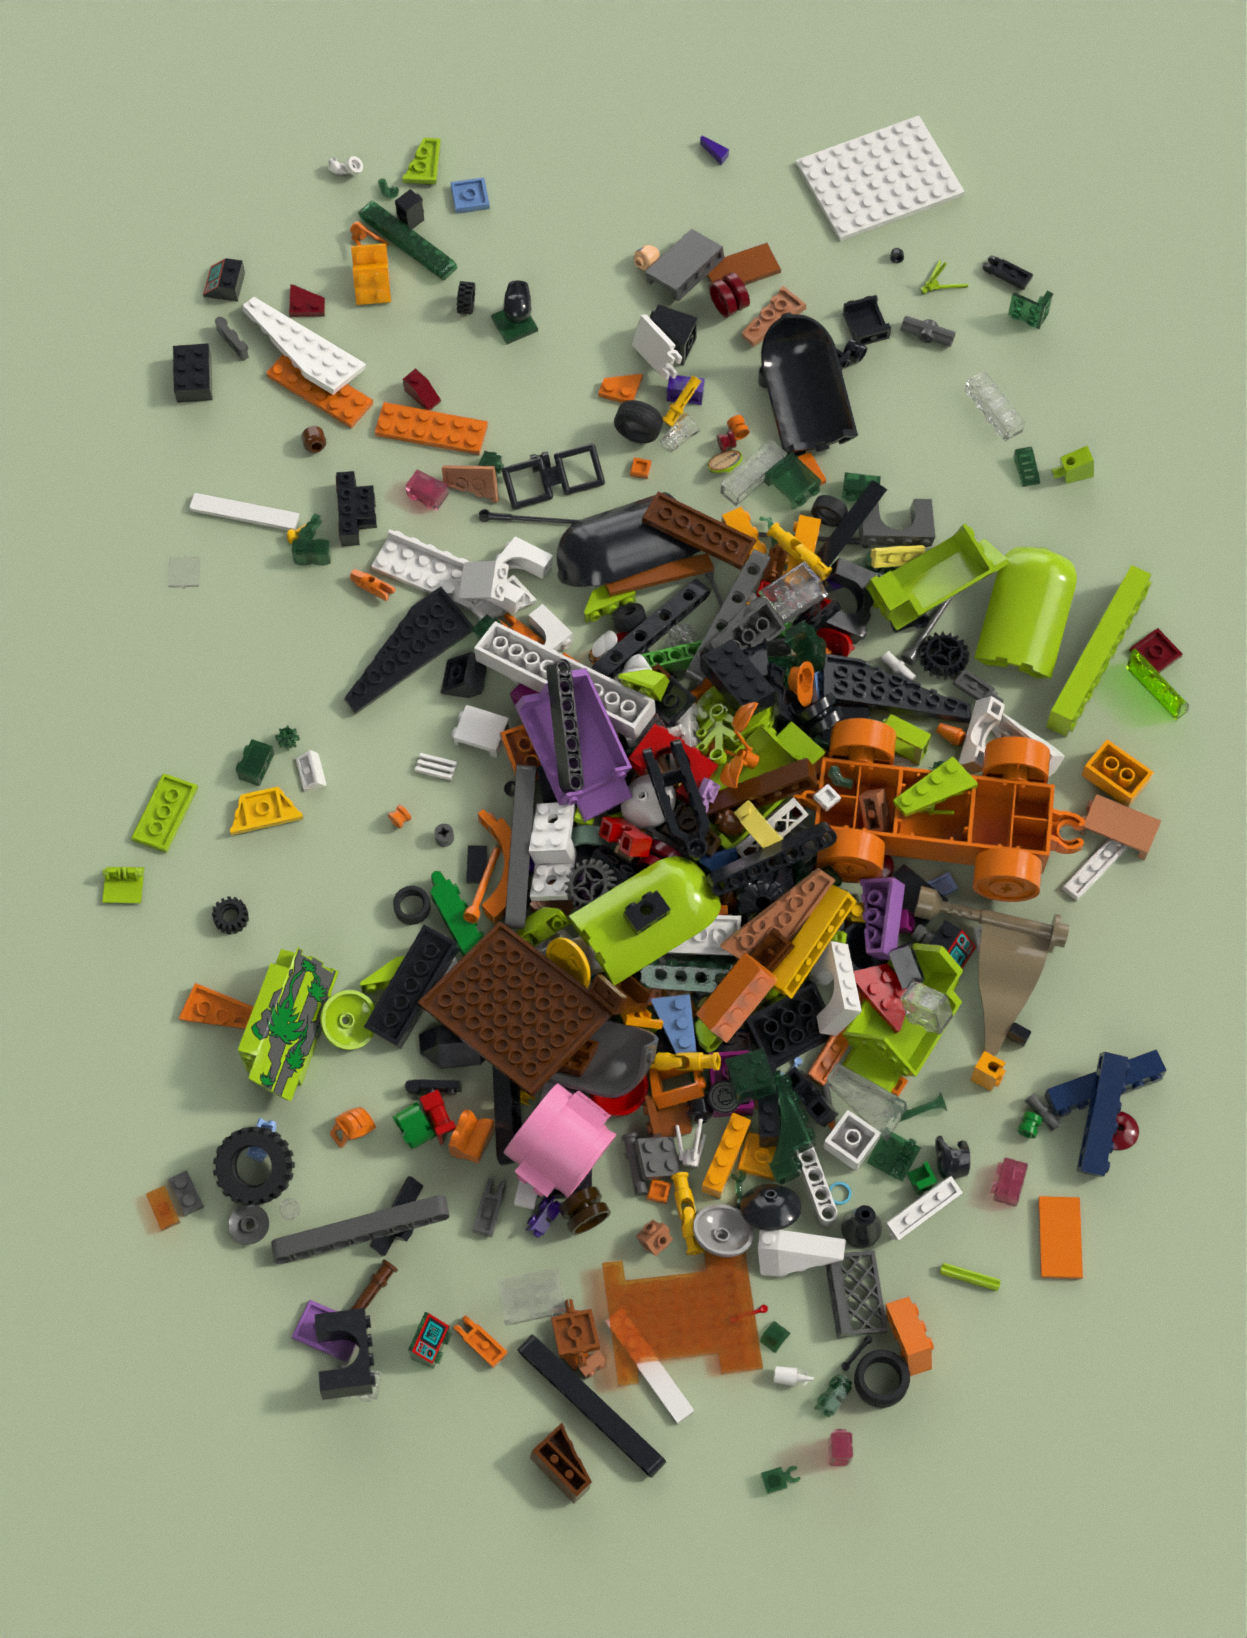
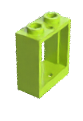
[882,714,932,765]

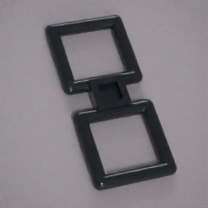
[502,443,605,509]

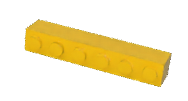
[772,885,857,999]

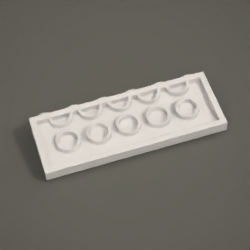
[371,529,473,611]

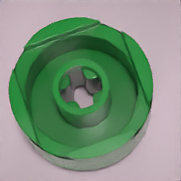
[392,1101,436,1149]

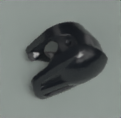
[503,280,532,324]
[935,1135,970,1180]

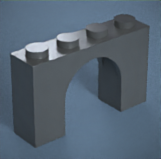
[858,499,936,547]

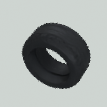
[614,400,663,443]
[854,1349,910,1408]

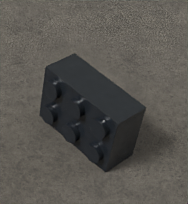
[173,343,213,403]

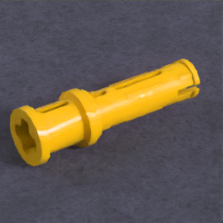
[662,375,702,428]

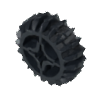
[918,631,970,680]

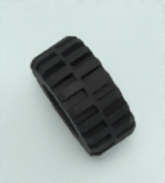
[213,1127,295,1206]

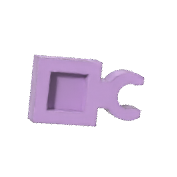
[699,777,721,813]

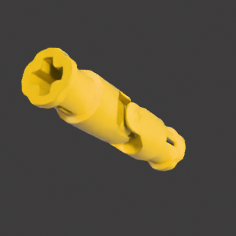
[767,522,833,581]
[650,1052,721,1071]
[671,1172,704,1256]

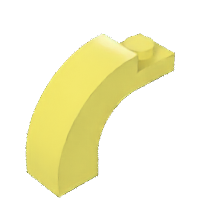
[734,800,791,858]

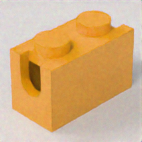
[970,1051,1006,1092]

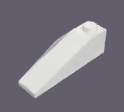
[992,713,1065,777]
[758,1229,846,1277]

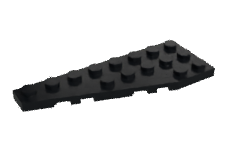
[344,586,475,714]

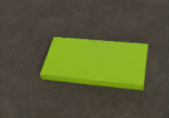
[131,773,199,853]

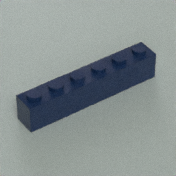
[1044,1049,1167,1117]
[1076,1052,1130,1177]

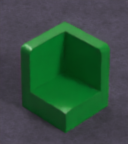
[907,1161,937,1195]

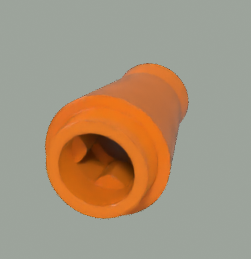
[936,723,966,746]

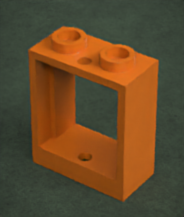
[649,1056,706,1109]

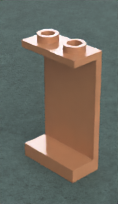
[1080,794,1161,860]

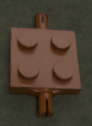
[551,1299,600,1367]

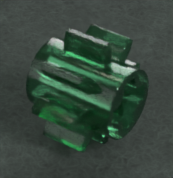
[275,725,300,750]

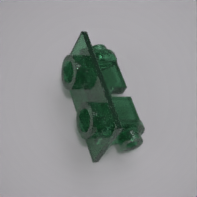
[815,1374,853,1418]

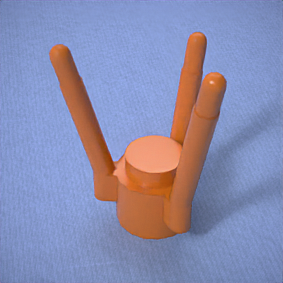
[350,222,389,245]

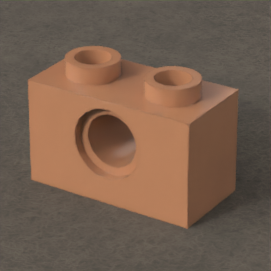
[859,789,892,832]

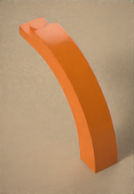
[478,809,511,925]

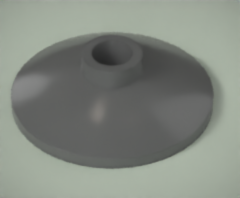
[228,1205,270,1244]

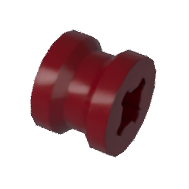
[716,430,737,452]

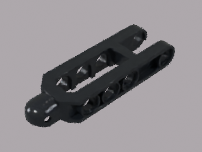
[642,739,710,860]

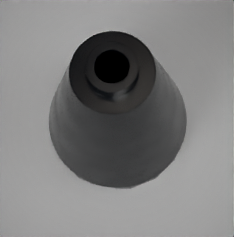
[841,1205,882,1248]

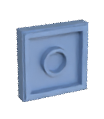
[450,177,490,214]

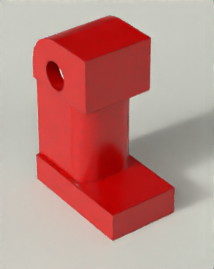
[420,1089,456,1145]

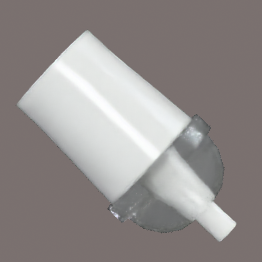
[774,1366,814,1388]

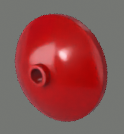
[589,1076,648,1117]

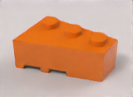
[886,1297,934,1376]

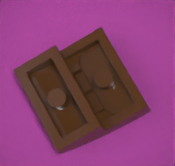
[558,1039,599,1077]

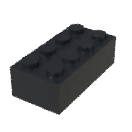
[700,639,776,717]

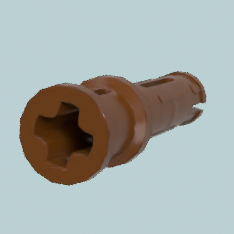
[349,1259,398,1310]

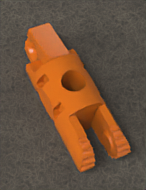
[350,569,396,601]

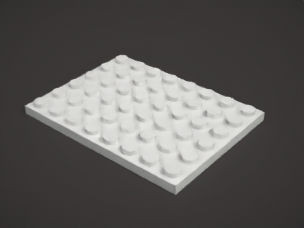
[796,115,965,242]

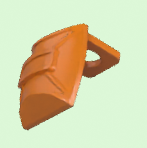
[330,1107,376,1148]

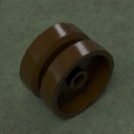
[558,1186,611,1235]

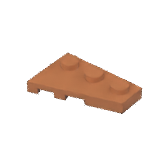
[441,465,499,503]

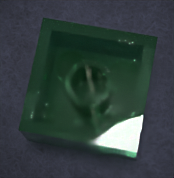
[725,1048,776,1104]

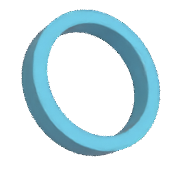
[829,1182,851,1205]

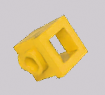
[845,902,865,928]

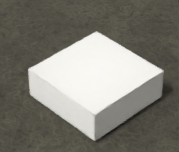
[813,784,841,812]

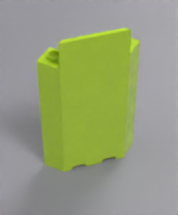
[688,722,826,850]

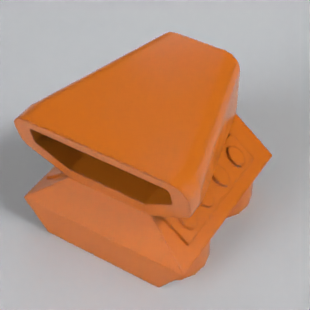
[448,1109,495,1164]

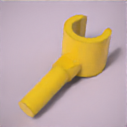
[287,524,309,544]
[520,1089,535,1106]

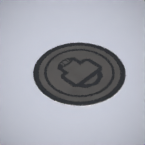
[708,1081,742,1113]

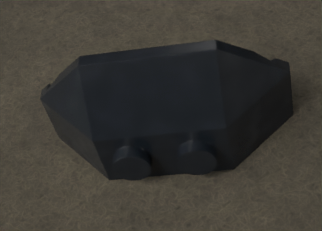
[419,1025,485,1069]

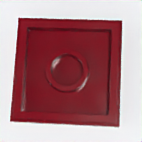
[1129,628,1183,677]

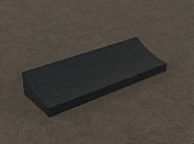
[364,925,460,1049]

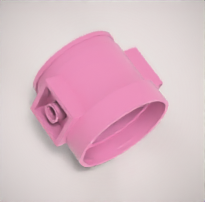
[504,1083,617,1198]

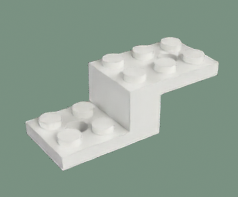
[529,803,577,901]

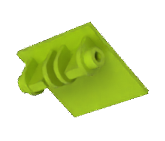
[102,867,145,904]

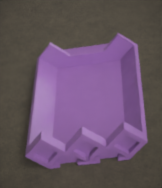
[515,668,633,822]

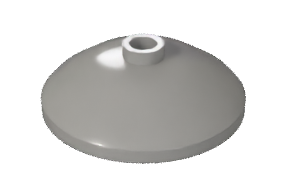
[693,1204,754,1257]

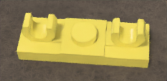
[870,545,925,568]

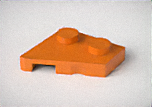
[598,374,643,403]

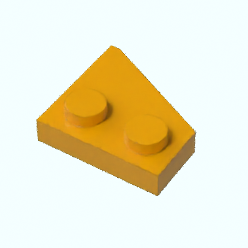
[620,1009,663,1029]

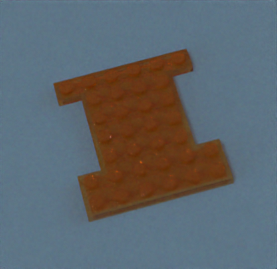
[602,1251,763,1387]

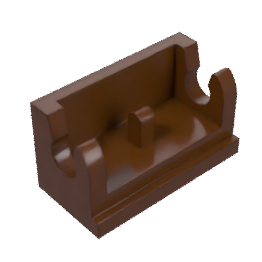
[749,928,795,973]

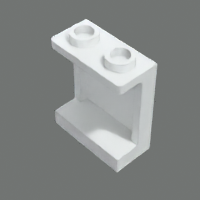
[459,561,509,603]
[452,705,510,758]

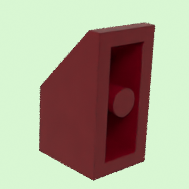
[403,368,441,411]

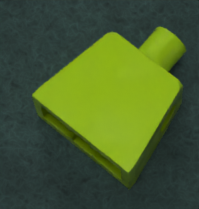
[1051,445,1094,484]

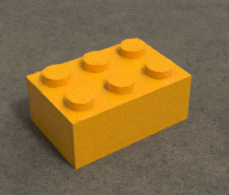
[1082,739,1154,807]

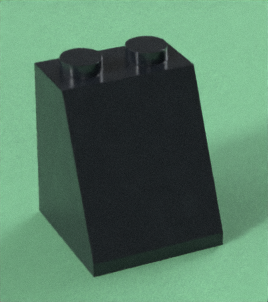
[650,304,698,365]

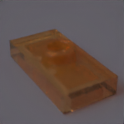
[146,1185,181,1231]

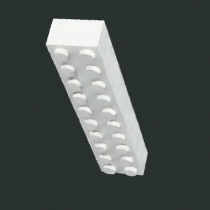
[474,621,655,740]

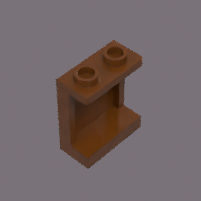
[588,974,653,1015]

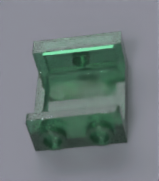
[764,452,821,509]

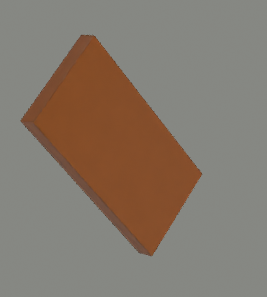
[707,243,781,285]

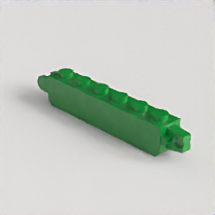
[431,870,485,957]

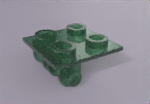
[867,1128,921,1182]

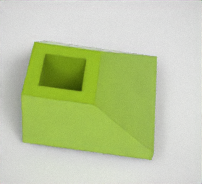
[618,669,669,701]

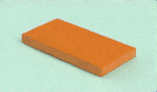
[1038,1196,1083,1279]

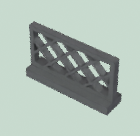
[825,1250,888,1338]

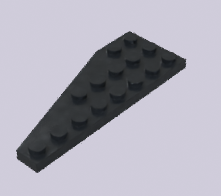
[822,653,971,723]

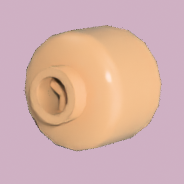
[634,245,660,271]

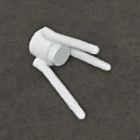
[675,1119,706,1168]

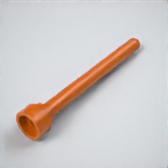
[463,847,500,923]

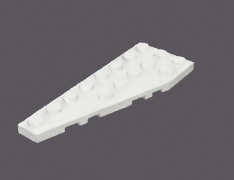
[242,297,366,395]

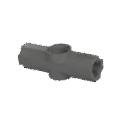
[900,316,956,347]

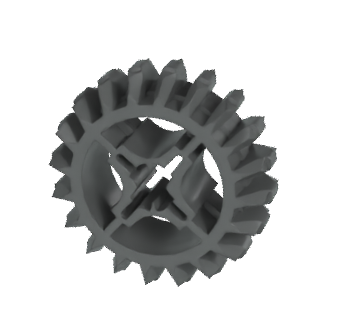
[564,859,617,909]

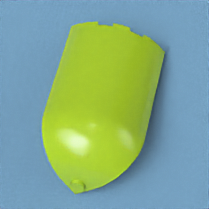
[974,546,1077,679]
[569,856,721,986]

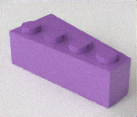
[860,877,905,960]

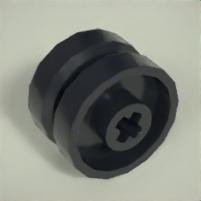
[797,692,846,738]

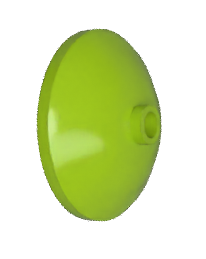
[320,990,375,1050]

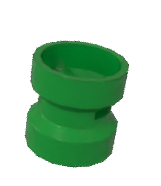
[1017,1111,1043,1139]

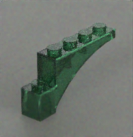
[768,1070,817,1185]

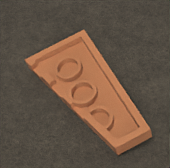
[742,286,807,347]

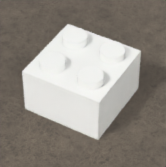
[823,1110,881,1171]

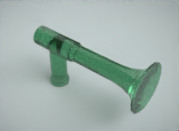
[889,1091,947,1124]

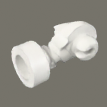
[327,156,363,176]

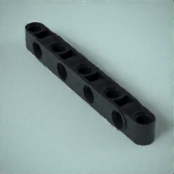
[591,578,711,679]

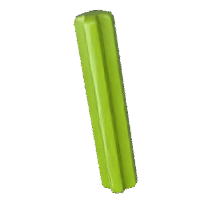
[940,1263,1001,1291]

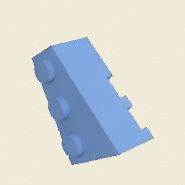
[650,994,697,1054]

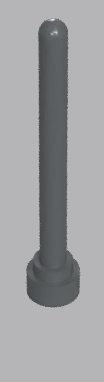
[901,597,953,665]

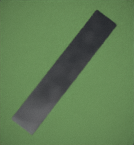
[816,480,888,567]

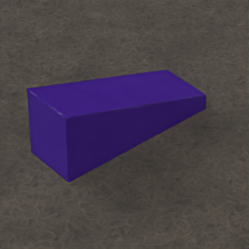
[700,135,729,165]

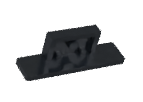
[370,1176,423,1256]

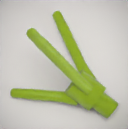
[920,260,969,294]

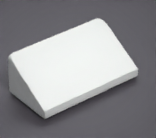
[295,750,327,792]

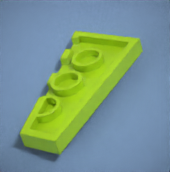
[893,757,978,817]

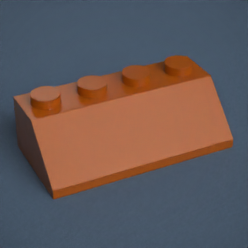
[696,952,777,1043]

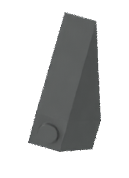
[709,597,786,650]

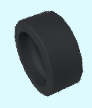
[811,495,848,527]
[393,886,431,925]

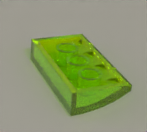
[1126,649,1189,721]

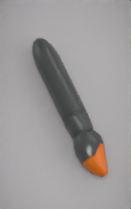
[822,1083,835,1130]

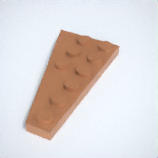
[720,868,835,959]

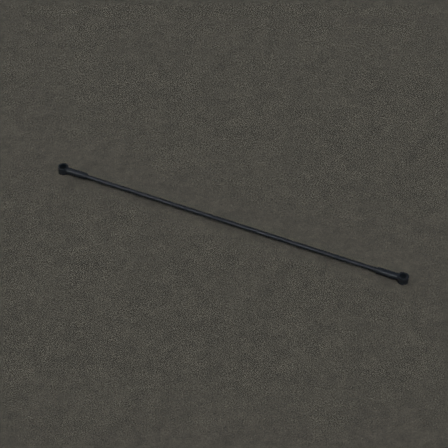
[479,509,871,548]

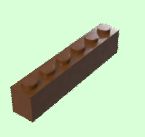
[707,758,818,825]

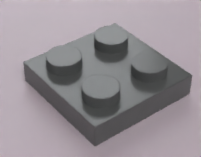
[634,1137,681,1180]

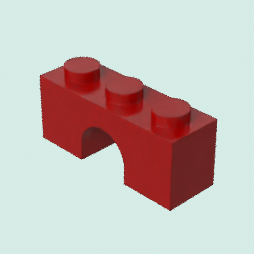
[598,817,653,857]

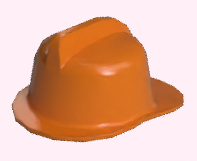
[788,661,814,707]

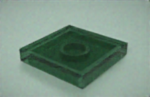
[491,310,538,345]

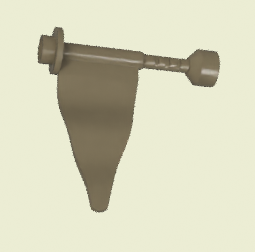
[914,886,1069,1056]

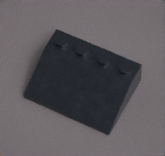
[743,980,830,1068]

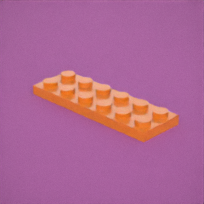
[266,354,373,428]
[375,402,488,455]

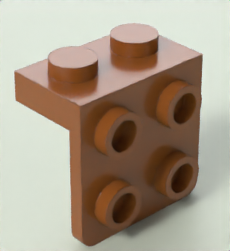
[642,1095,692,1138]

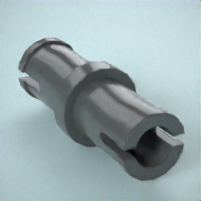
[1024,1093,1061,1132]

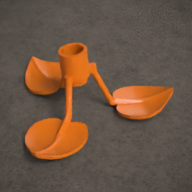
[703,702,759,788]

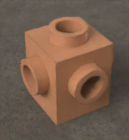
[635,1220,673,1256]

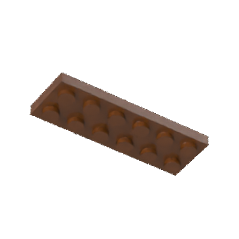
[642,491,757,570]

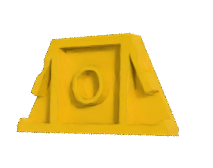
[230,786,304,836]

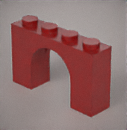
[628,724,718,808]

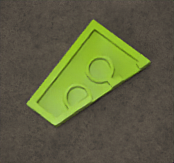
[402,138,441,185]

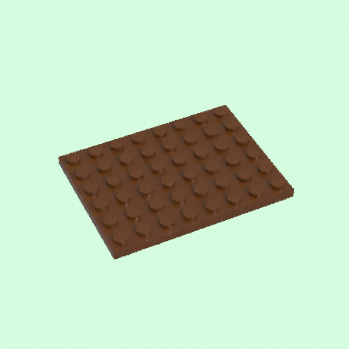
[418,921,613,1097]

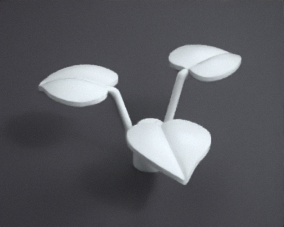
[592,630,652,683]

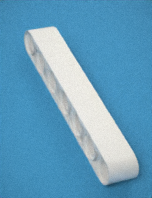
[778,1092,837,1227]

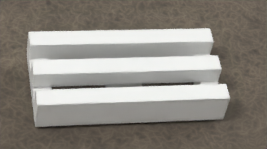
[415,753,457,781]

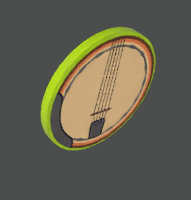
[707,450,743,473]

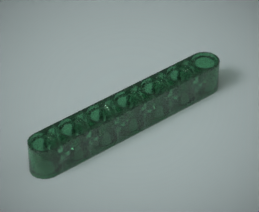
[358,200,458,280]

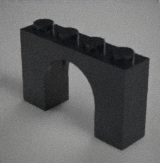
[818,557,879,644]
[315,1308,376,1400]

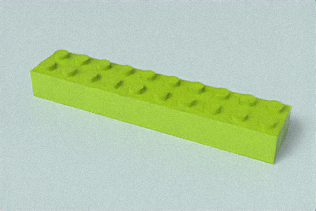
[1046,565,1152,737]

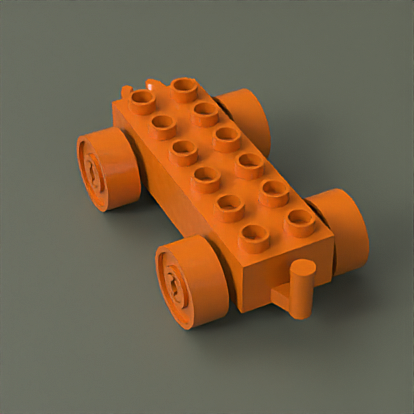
[789,718,1085,902]

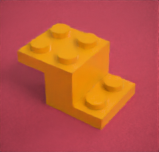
[351,243,391,305]

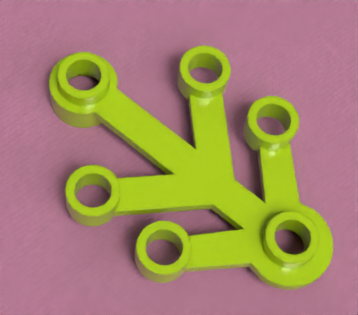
[696,704,744,765]

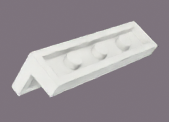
[736,796,809,858]
[885,1176,963,1240]

